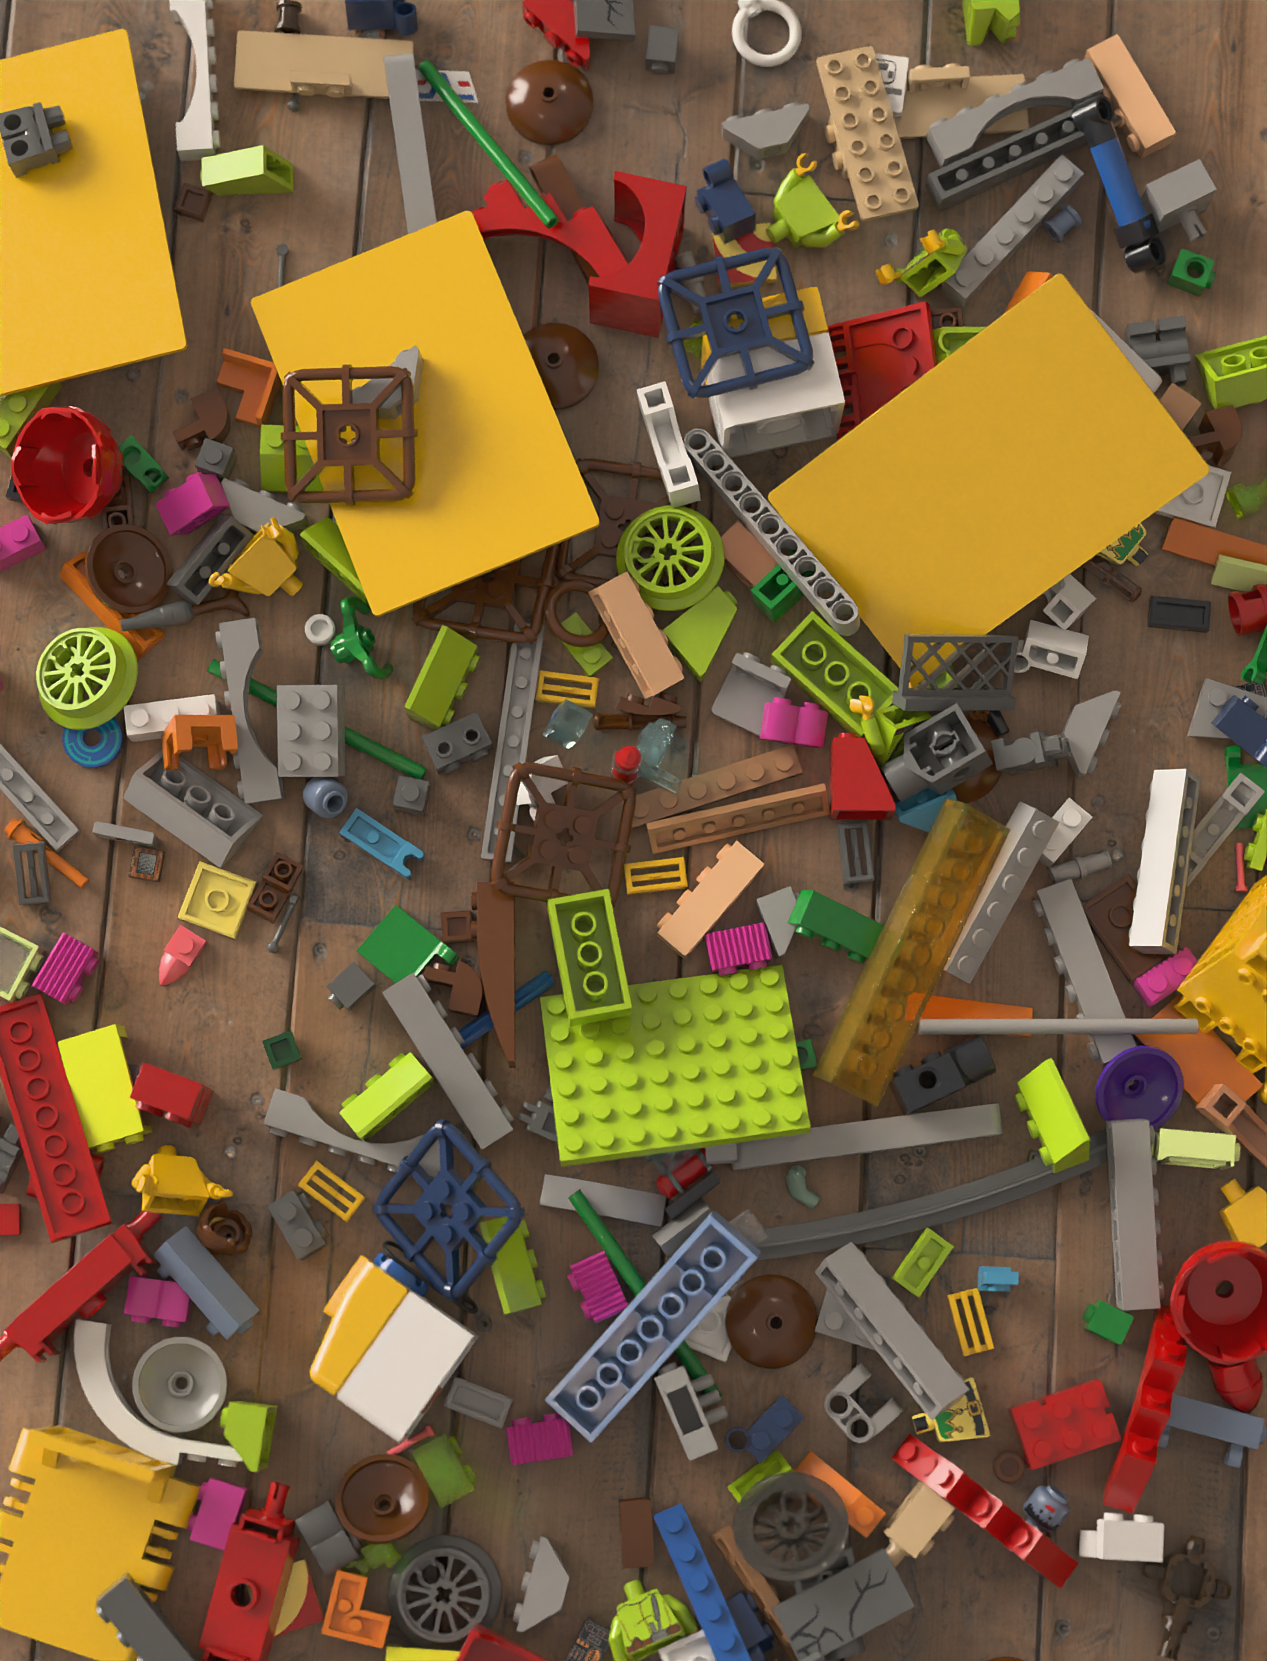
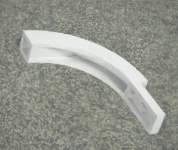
[74,1319,244,1467]

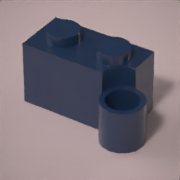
[345,0,418,36]
[695,158,756,244]
[1211,695,1267,767]
[725,1395,805,1463]
[725,1590,776,1661]

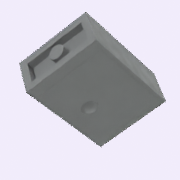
[654,1362,728,1461]

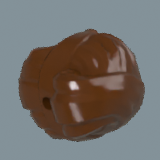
[196,1199,252,1255]

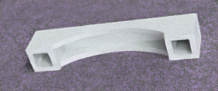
[170,0,221,161]

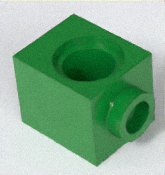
[1167,248,1216,297]
[1082,1300,1134,1345]

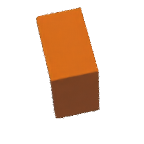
[217,348,281,428]
[321,1568,391,1649]

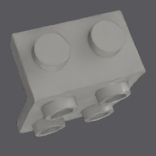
[712,652,792,737]

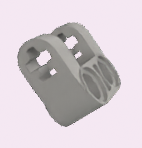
[823,1362,903,1443]

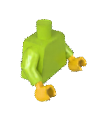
[766,153,859,248]

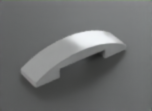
[1186,773,1265,887]
[540,1174,666,1227]

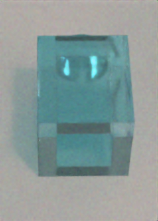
[543,699,592,749]

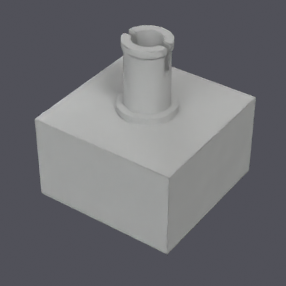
[1141,159,1217,243]

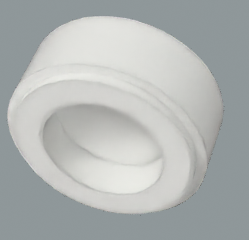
[305,614,336,646]

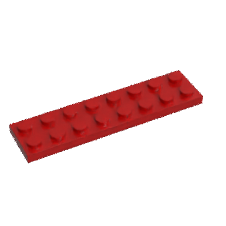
[0,993,112,1243]

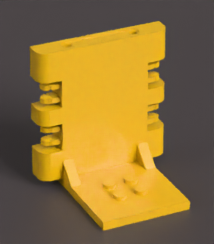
[1174,875,1267,1074]
[0,1425,201,1661]

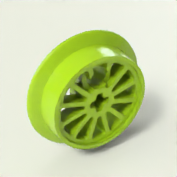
[616,505,725,611]
[36,627,138,730]

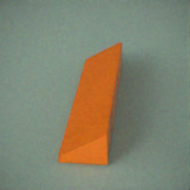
[1162,517,1267,566]
[59,550,166,660]
[907,993,1033,1039]

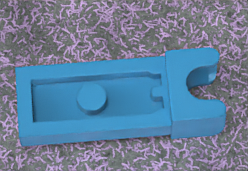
[339,808,426,880]
[977,1266,1019,1292]

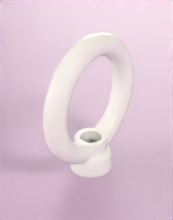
[732,0,802,67]

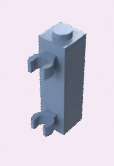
[153,1226,260,1340]
[1158,1394,1267,1468]

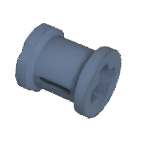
[1042,204,1082,243]

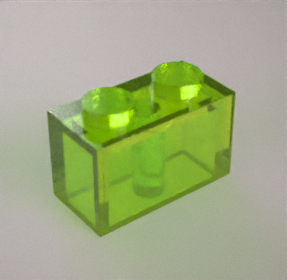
[411,1433,478,1508]

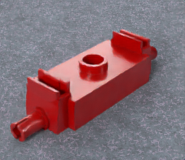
[0,1211,163,1363]
[198,1481,300,1661]

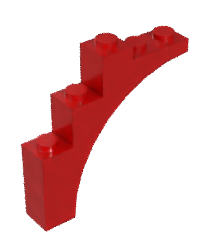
[471,180,630,277]
[1103,1304,1187,1514]
[891,1434,1079,1589]

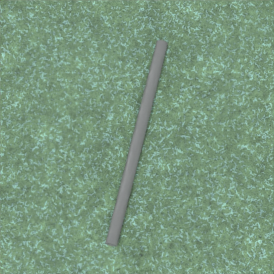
[918,1019,1198,1035]

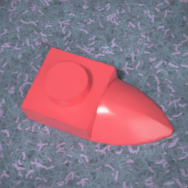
[159,925,207,986]

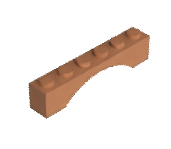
[1195,1084,1267,1169]

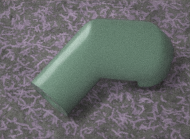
[785,1165,821,1210]

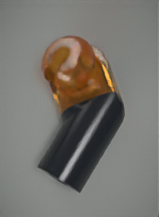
[968,710,1010,737]

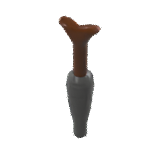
[120,589,250,632]

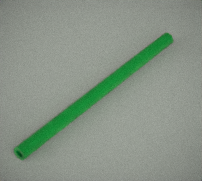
[419,60,559,229]
[207,659,427,780]
[568,1189,722,1397]

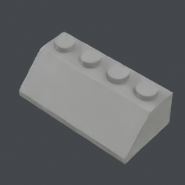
[123,749,263,868]

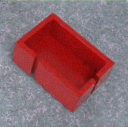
[129,1062,214,1128]
[1007,1379,1122,1470]

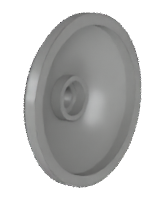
[132,1337,227,1432]

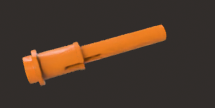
[4,818,89,889]

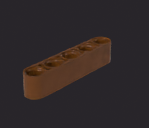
[529,154,600,284]

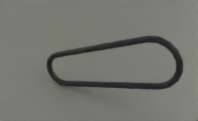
[382,1241,478,1314]

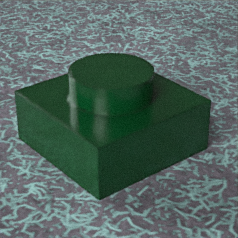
[262,1030,303,1070]

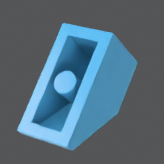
[894,788,964,835]

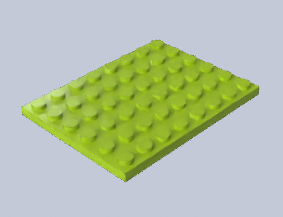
[540,965,811,1167]

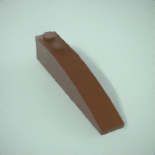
[471,881,516,1068]

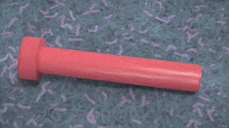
[1235,843,1248,893]
[387,1424,436,1455]

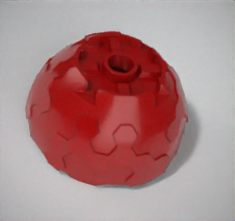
[11,406,124,525]
[1170,1240,1267,1366]

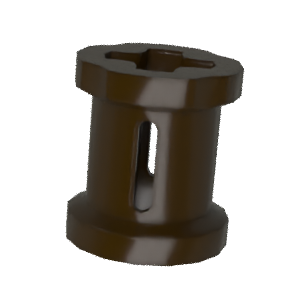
[274,0,302,34]

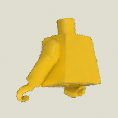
[209,517,303,596]
[132,1145,233,1216]

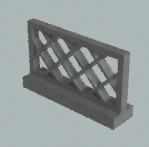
[892,634,1018,711]

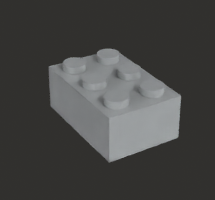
[277,685,345,777]

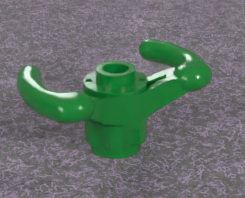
[330,596,393,680]

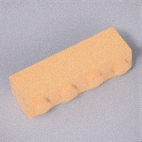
[1084,34,1176,159]
[588,571,684,699]
[657,841,765,960]

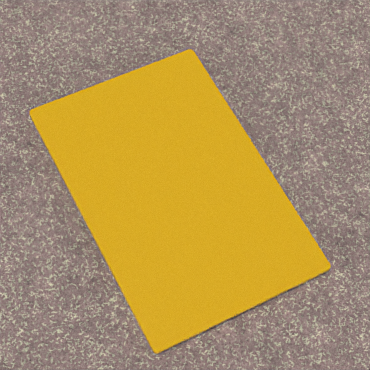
[0,29,188,397]
[251,211,600,617]
[768,273,1209,683]

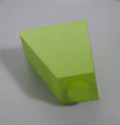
[200,145,294,195]
[662,586,738,682]

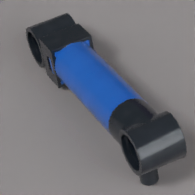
[1072,95,1166,273]

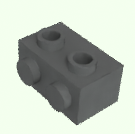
[422,711,493,775]
[267,1190,329,1261]

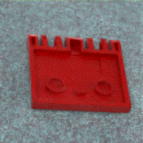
[827,301,937,441]

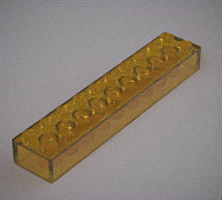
[813,799,1011,1107]

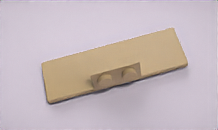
[234,30,413,99]
[816,46,919,221]
[893,63,1029,139]

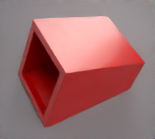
[830,733,895,820]

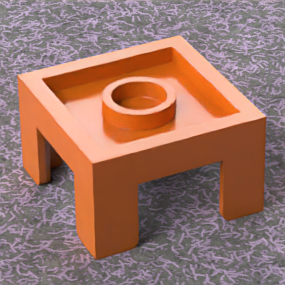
[161,715,238,770]

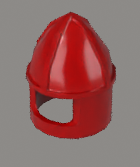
[1228,584,1267,636]
[1208,1358,1263,1414]

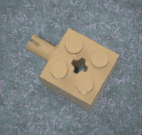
[881,1481,955,1568]

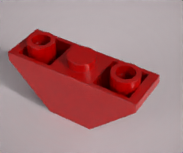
[522,0,590,71]

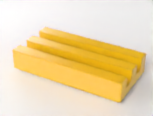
[535,670,599,709]
[624,857,688,895]
[298,1160,366,1223]
[947,1288,994,1356]

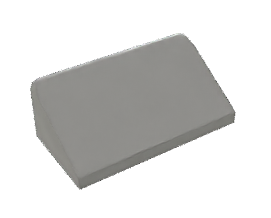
[652,1198,712,1257]

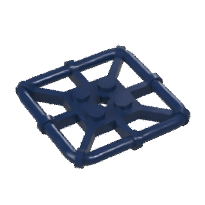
[657,247,815,399]
[373,1120,525,1301]

